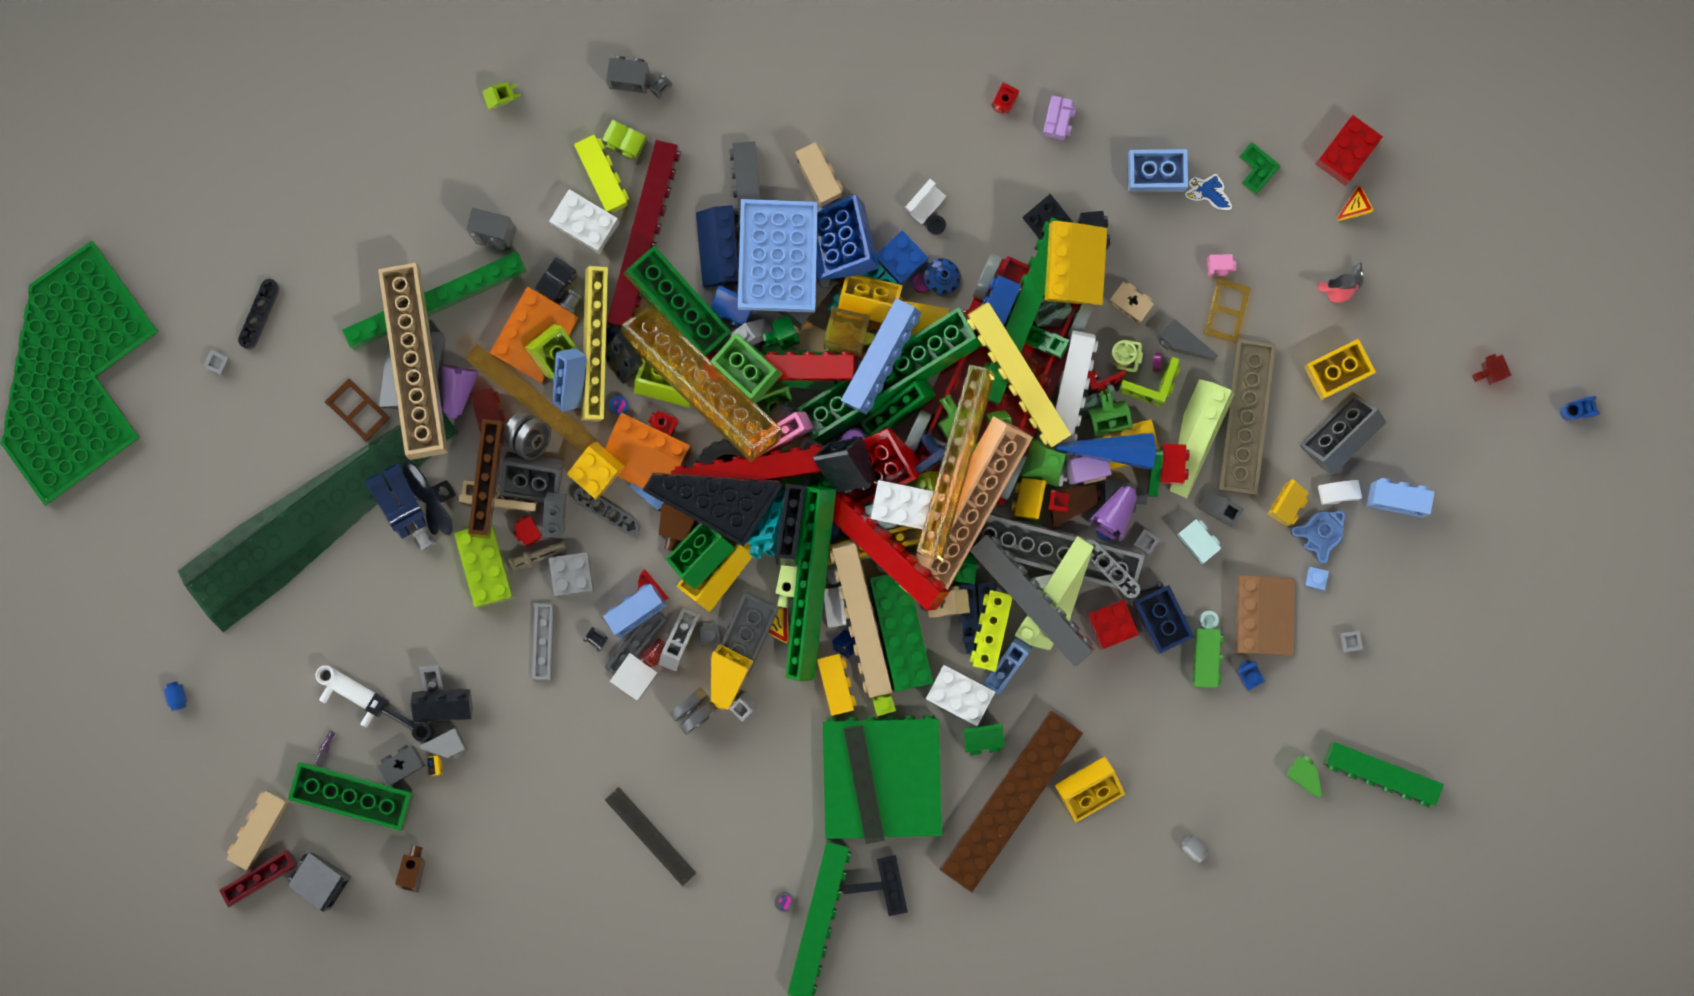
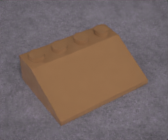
[1235,575,1295,655]

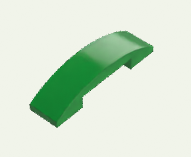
[1004,321,1071,358]

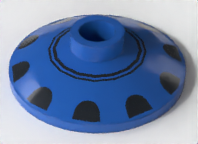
[923,258,960,295]

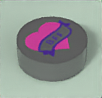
[775,892,794,912]

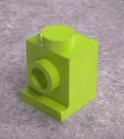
[872,693,896,717]

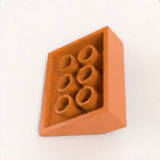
[489,287,579,384]
[605,413,691,489]

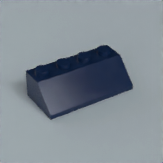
[696,205,739,288]

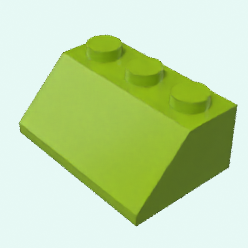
[634,350,701,408]

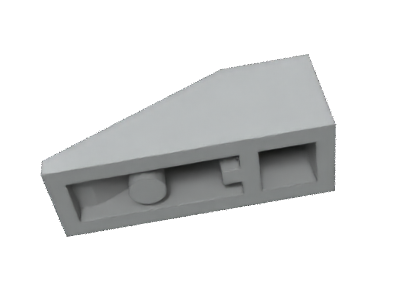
[659,608,700,672]

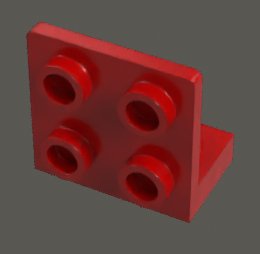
[1087,369,1127,395]

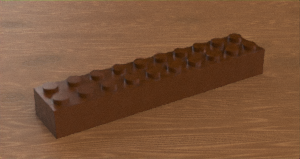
[939,711,1083,893]

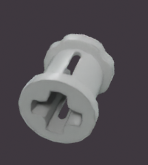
[412,526,436,552]

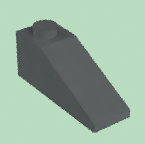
[1158,318,1218,361]

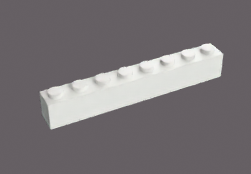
[1055,330,1098,487]

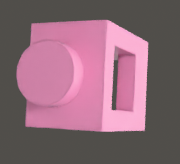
[1207,254,1236,277]

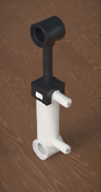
[315,666,434,742]

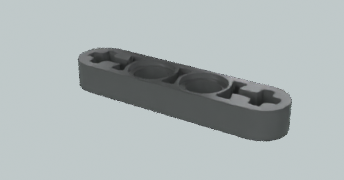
[574,488,640,536]

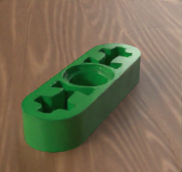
[1147,449,1163,497]

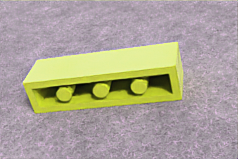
[574,135,629,214]

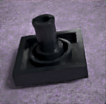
[605,332,644,384]

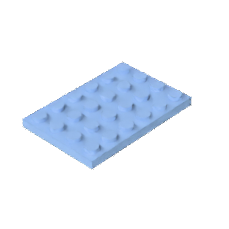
[738,199,817,312]

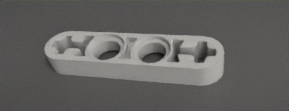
[1085,539,1140,598]

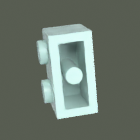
[1177,519,1221,564]

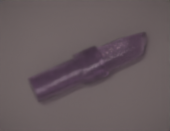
[315,731,336,766]

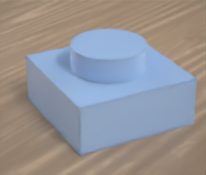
[1305,567,1329,590]

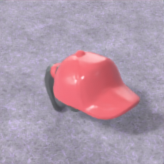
[1317,262,1364,303]

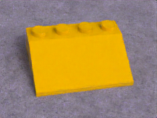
[1045,221,1107,305]

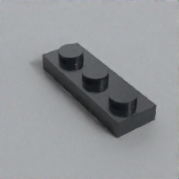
[877,855,908,916]

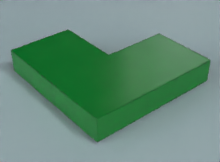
[1239,142,1281,195]

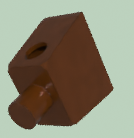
[659,504,695,551]
[395,845,425,892]

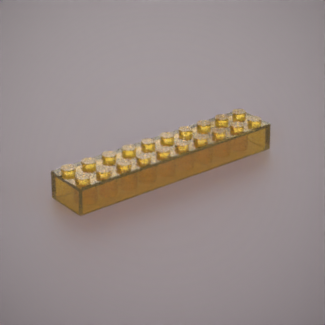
[621,305,782,462]

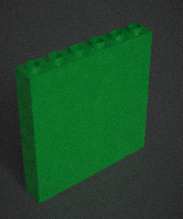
[823,715,942,839]

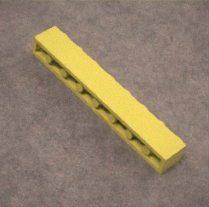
[581,266,608,422]
[967,302,1071,447]

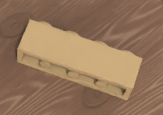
[227,790,289,871]

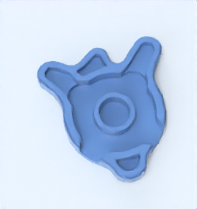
[1291,510,1346,564]

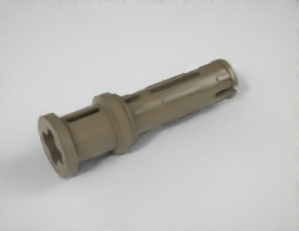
[508,540,567,574]

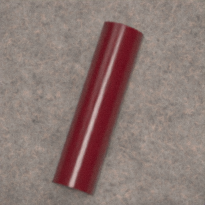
[219,850,297,907]

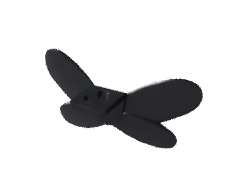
[403,462,456,535]

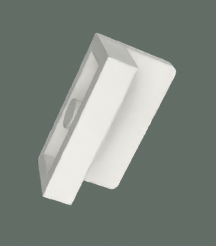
[905,179,946,224]
[824,586,847,628]

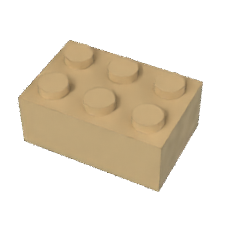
[795,142,843,208]

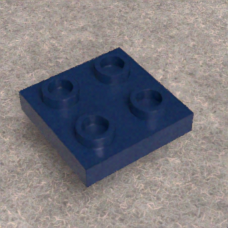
[915,432,962,474]

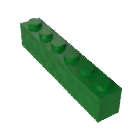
[1323,742,1444,808]

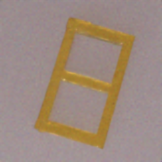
[1203,279,1251,343]

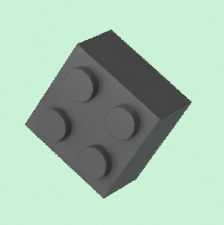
[606,56,650,94]

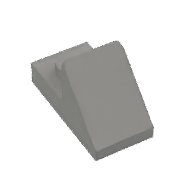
[419,665,444,691]

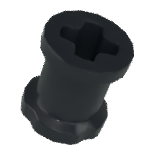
[583,627,608,651]

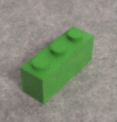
[1193,628,1223,688]

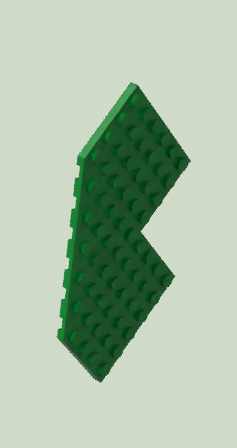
[0,240,159,506]

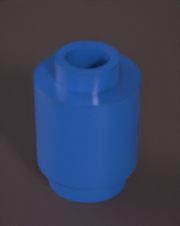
[163,681,187,711]

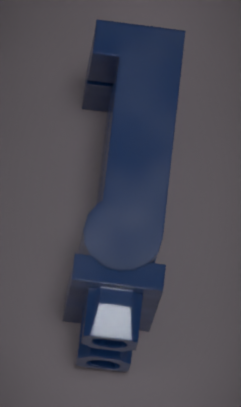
[364,463,427,539]
[957,583,995,654]

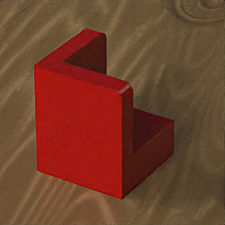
[1047,490,1069,513]

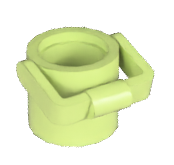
[1110,340,1143,373]

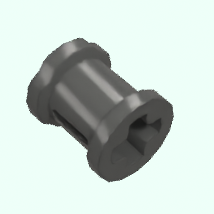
[648,73,673,99]
[559,289,583,314]

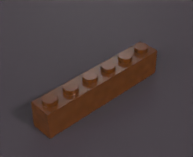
[468,419,504,539]

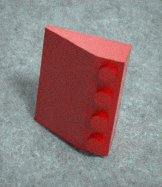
[848,428,925,505]

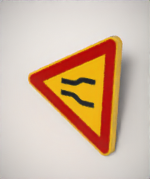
[1337,186,1374,221]
[768,607,789,643]

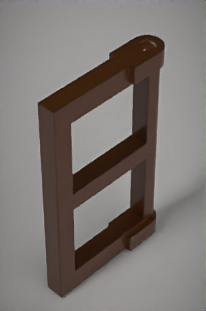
[325,379,390,442]

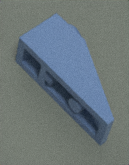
[983,637,1033,695]

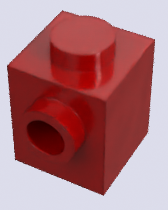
[513,516,544,547]

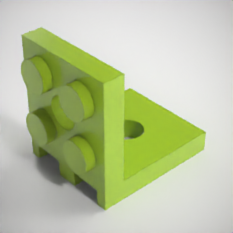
[1117,357,1181,407]

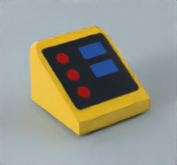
[427,755,443,776]

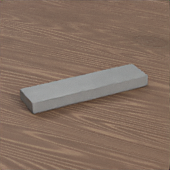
[531,603,554,681]

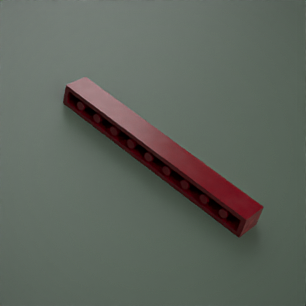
[607,140,681,330]

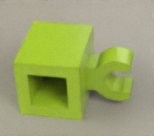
[482,82,521,110]

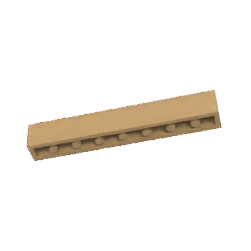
[830,541,893,698]

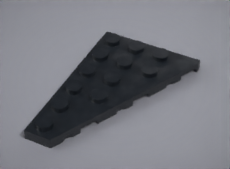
[643,472,783,547]

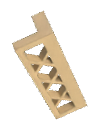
[459,480,539,513]

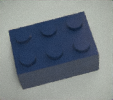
[1132,585,1194,655]

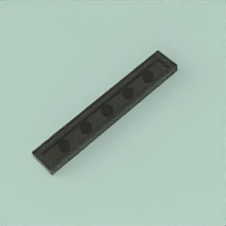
[844,725,885,844]
[605,787,697,886]

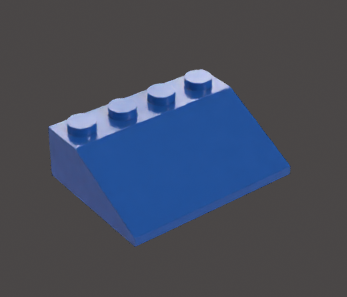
[816,194,879,280]

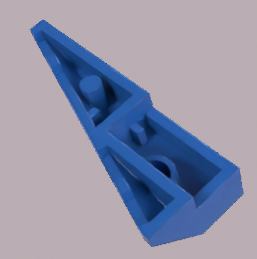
[1055,433,1156,470]

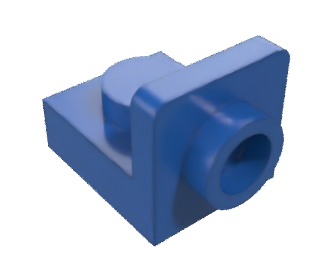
[1236,660,1265,691]

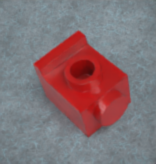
[992,82,1020,114]
[648,410,679,437]

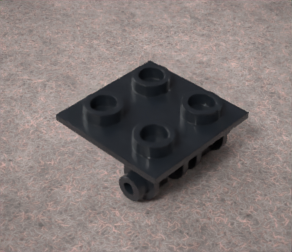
[1022,193,1074,240]

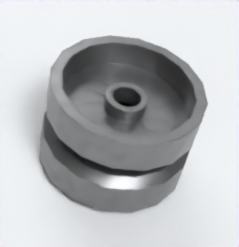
[502,411,551,460]
[669,687,719,735]

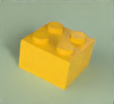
[567,441,625,499]

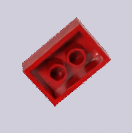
[1315,114,1383,186]

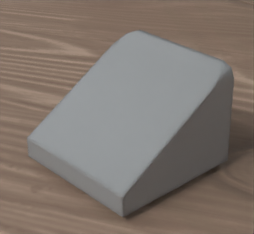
[729,692,758,722]

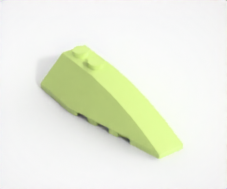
[1169,379,1235,498]
[1015,536,1094,650]

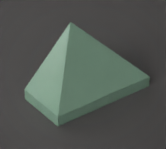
[1035,301,1072,327]

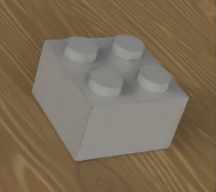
[549,552,595,597]

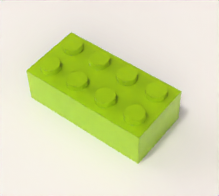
[454,523,514,608]

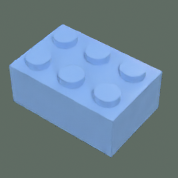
[1128,149,1188,192]
[1366,478,1435,517]

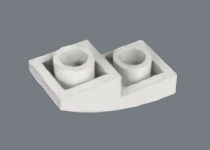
[1318,480,1362,505]

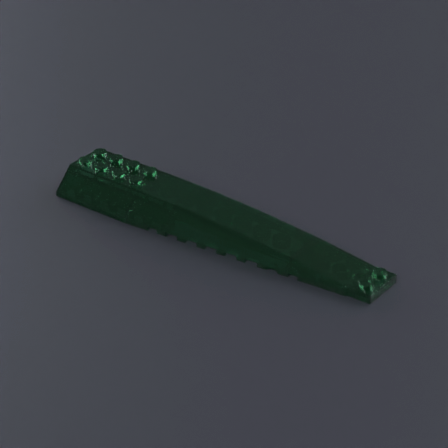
[178,410,459,632]

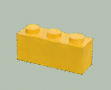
[817,654,857,716]

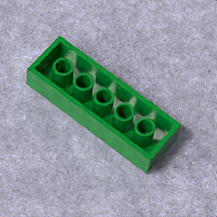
[623,245,731,359]
[868,574,933,692]
[288,762,414,831]

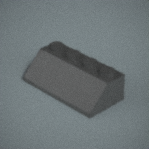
[1300,393,1387,475]

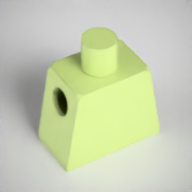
[775,565,797,608]

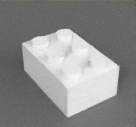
[549,189,620,255]
[871,480,937,531]
[926,665,995,727]

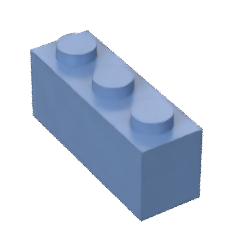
[552,348,587,412]
[603,584,668,638]

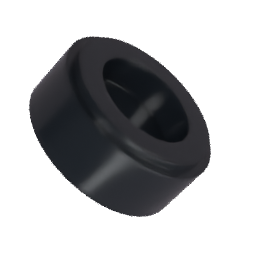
[927,215,946,235]

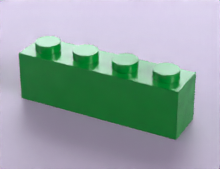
[861,380,936,436]

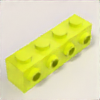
[970,590,1012,672]

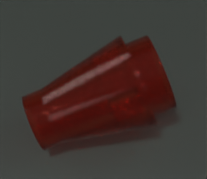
[641,639,666,668]

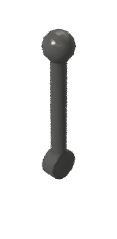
[1124,581,1163,599]

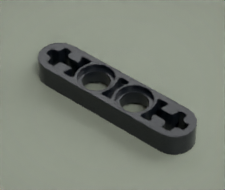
[238,279,280,350]

